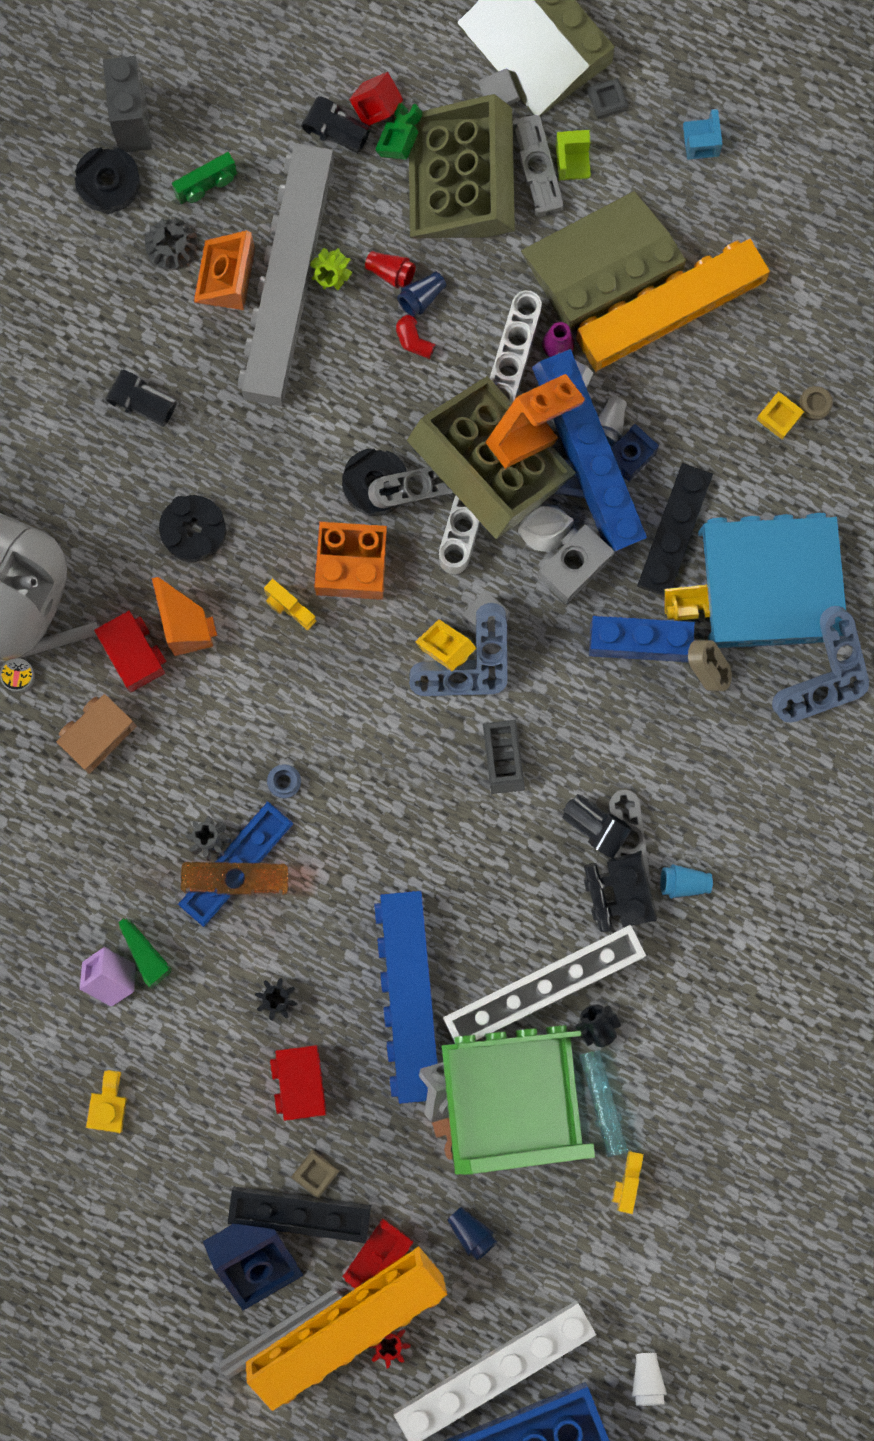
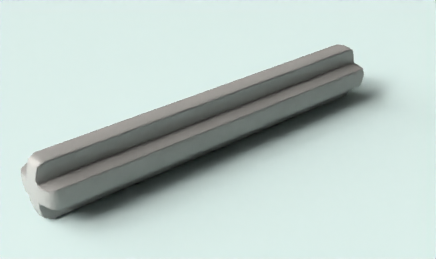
[219,1288,342,1379]

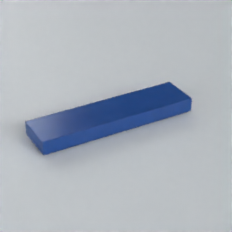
[177,801,294,927]

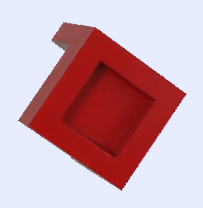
[349,72,403,126]

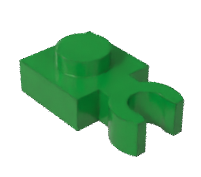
[375,103,422,160]

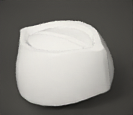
[518,504,574,552]

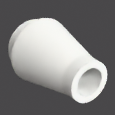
[632,1353,667,1406]

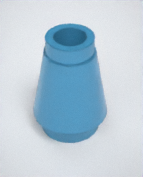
[660,864,713,898]

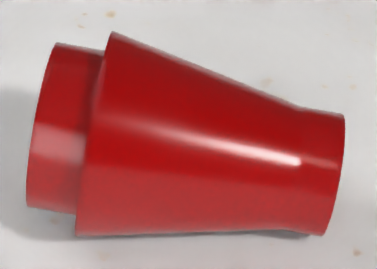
[365,251,416,289]

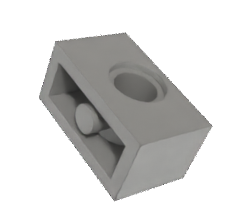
[538,524,615,605]

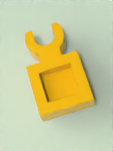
[264,578,317,631]
[612,1151,644,1214]

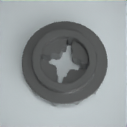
[145,217,197,269]

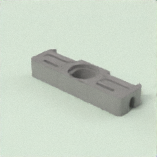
[513,115,563,217]

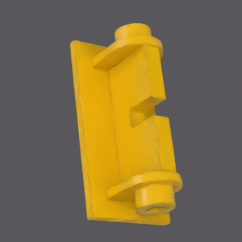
[664,584,710,621]

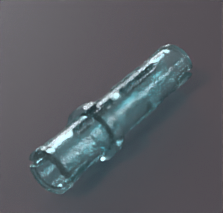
[579,1050,629,1158]

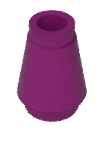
[542,322,575,357]

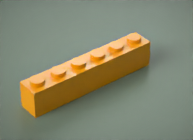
[576,238,770,372]
[246,1247,447,1411]

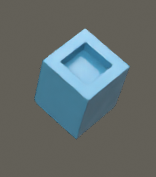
[683,109,723,160]

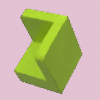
[555,130,591,181]

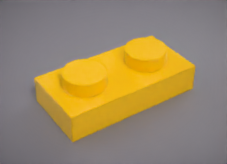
[415,619,477,671]

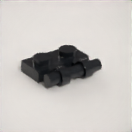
[584,852,657,932]

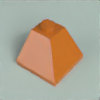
[152,577,217,656]

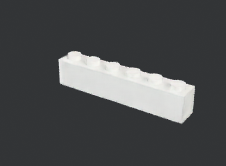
[443,925,646,1042]
[394,1301,596,1441]

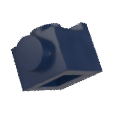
[611,424,659,481]

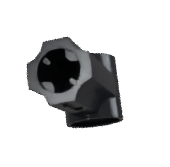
[301,96,371,154]
[105,370,177,427]
[562,794,632,858]

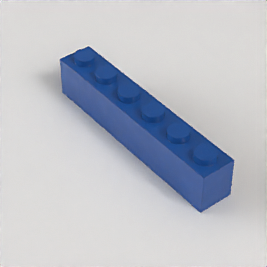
[532,349,647,551]
[374,891,437,1104]

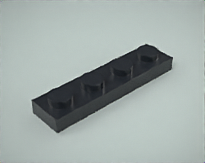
[637,463,713,596]
[227,1186,372,1243]

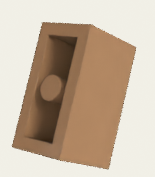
[56,694,137,774]

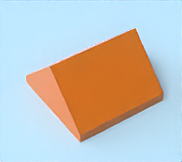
[194,230,255,310]

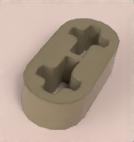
[688,640,732,691]

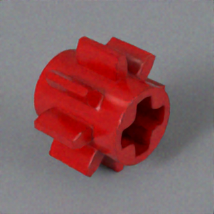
[369,1328,411,1368]

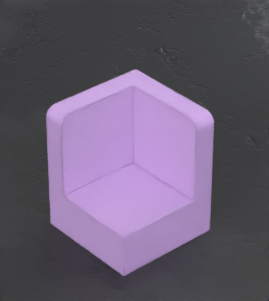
[80,947,136,1006]

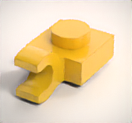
[86,1070,127,1133]

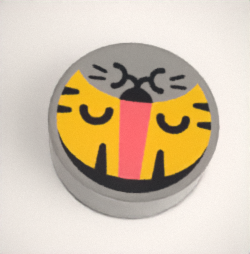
[0,658,35,693]

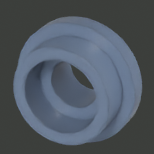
[267,764,301,799]

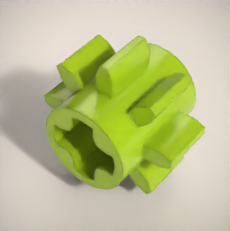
[310,248,352,290]

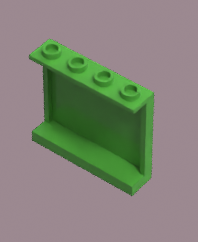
[442,1025,595,1174]

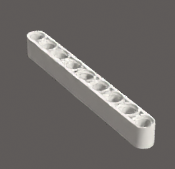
[439,290,542,575]

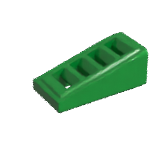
[118,918,172,989]

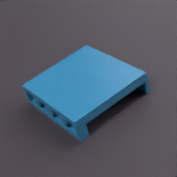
[698,513,846,648]

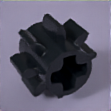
[255,978,298,1021]
[575,1004,622,1047]

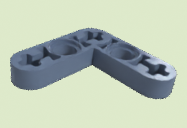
[409,603,507,696]
[772,606,869,723]

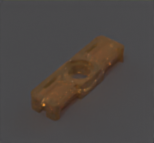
[181,862,289,896]

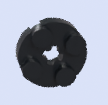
[75,147,141,214]
[342,448,407,516]
[159,495,226,562]

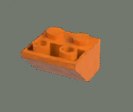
[314,521,387,600]

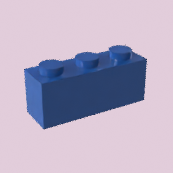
[589,616,695,662]

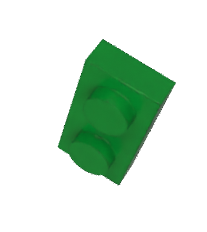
[172,151,237,205]

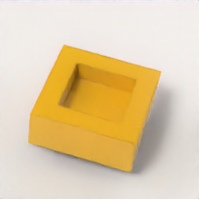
[756,391,805,440]

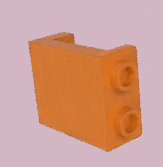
[485,374,585,469]

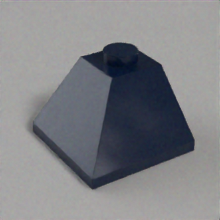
[203,1224,304,1311]

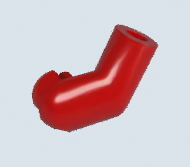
[396,315,436,359]

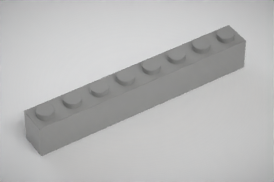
[238,143,334,407]

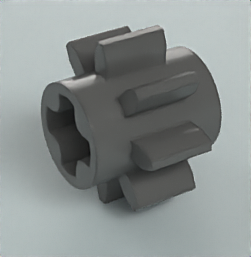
[186,816,231,861]

